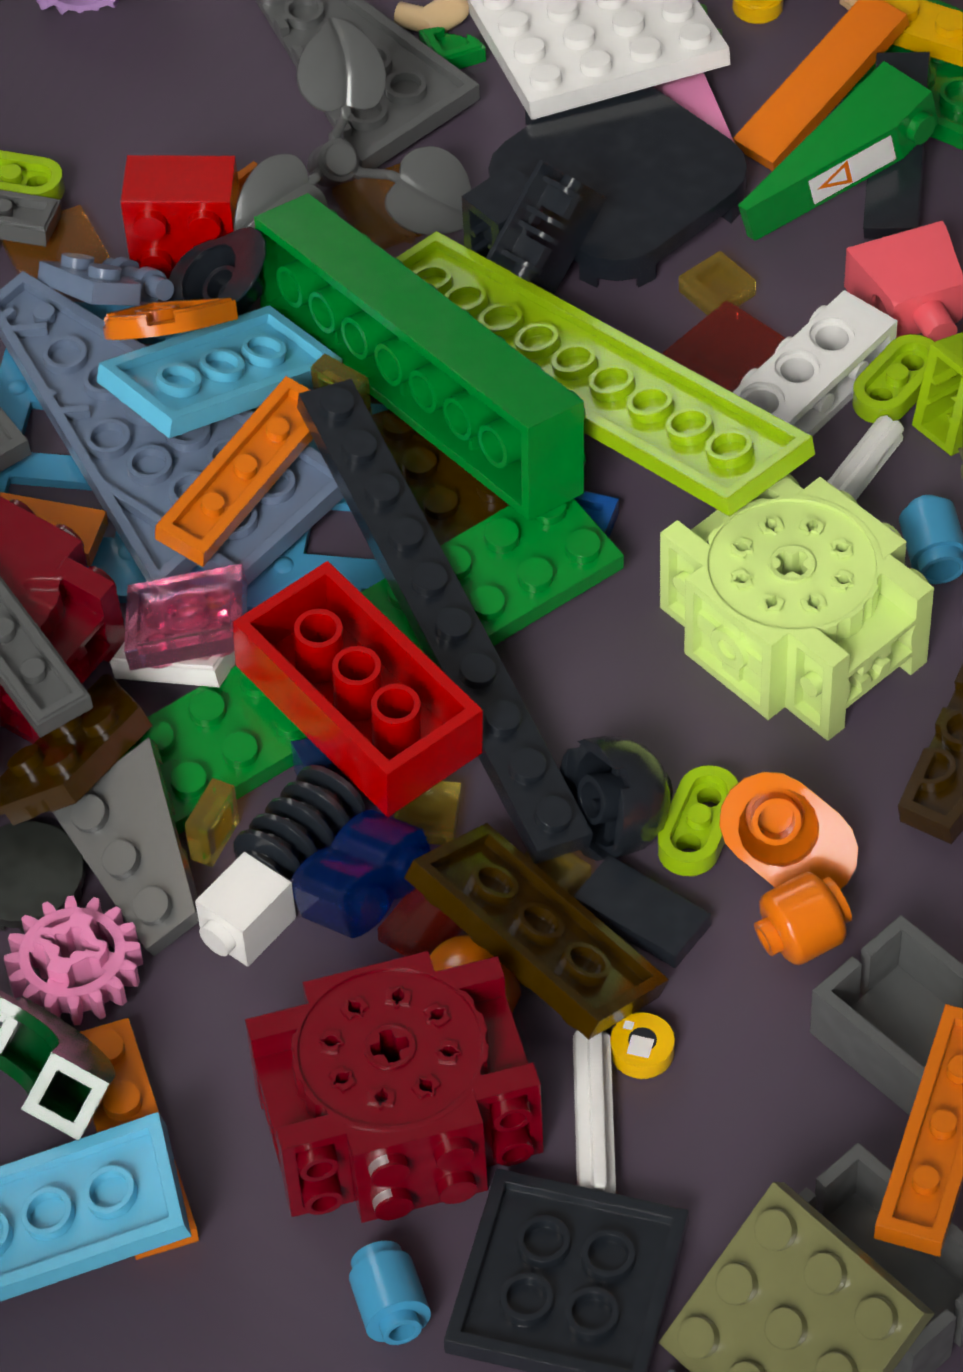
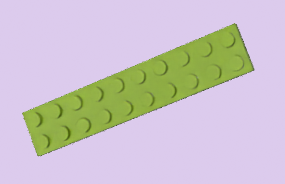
[396,231,815,517]

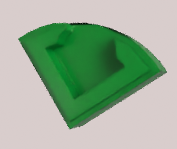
[419,27,486,69]

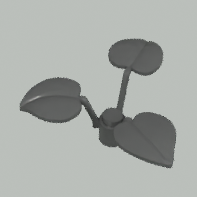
[234,17,471,235]

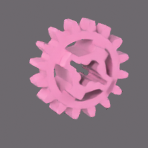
[4,896,143,1025]

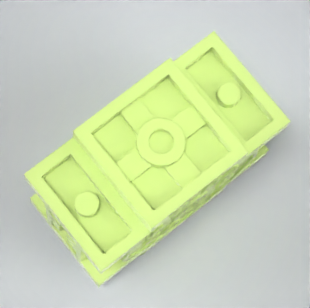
[660,474,934,741]

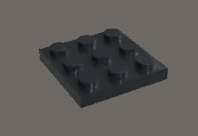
[444,1168,689,1372]

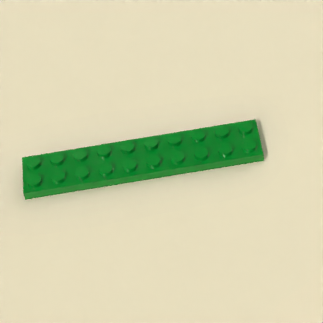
[119,499,624,835]

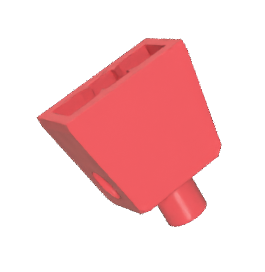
[844,220,963,342]

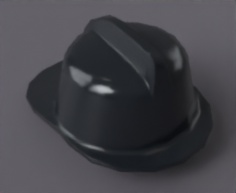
[167,227,266,316]

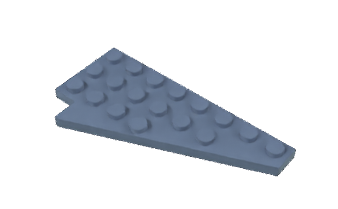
[0,271,344,598]

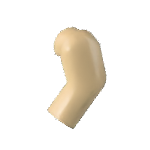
[394,0,469,33]

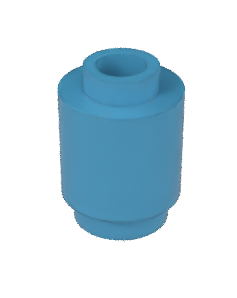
[899,495,963,584]
[349,1241,431,1345]

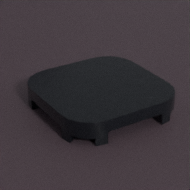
[488,87,747,288]

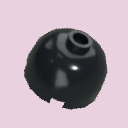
[560,736,673,861]

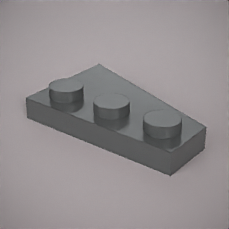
[53,737,199,956]

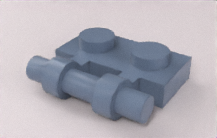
[38,253,174,306]

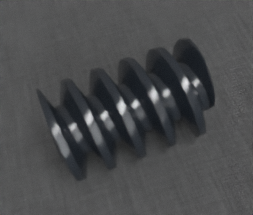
[233,765,365,884]

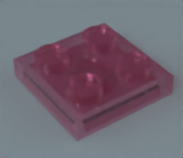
[124,563,247,671]

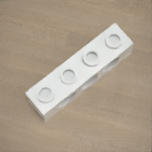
[732,290,898,436]

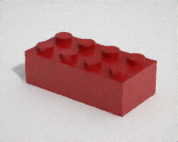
[233,561,483,817]

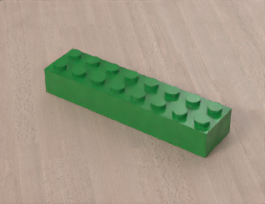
[254,193,586,521]

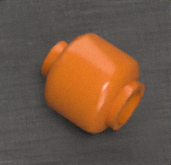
[754,872,852,965]

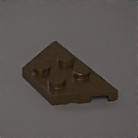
[0,674,153,825]

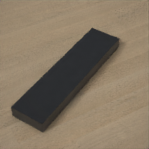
[863,52,931,239]

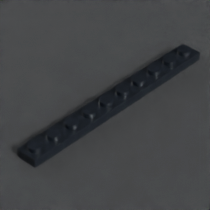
[297,379,593,864]

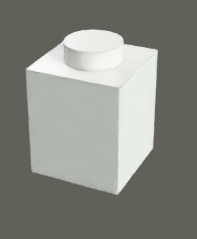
[195,852,296,967]

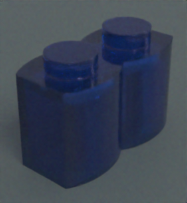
[290,809,431,938]

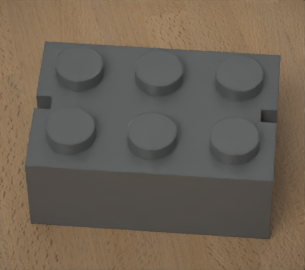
[810,915,963,1116]
[799,1143,963,1372]

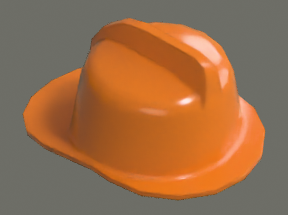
[719,772,858,889]

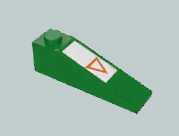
[738,61,939,241]

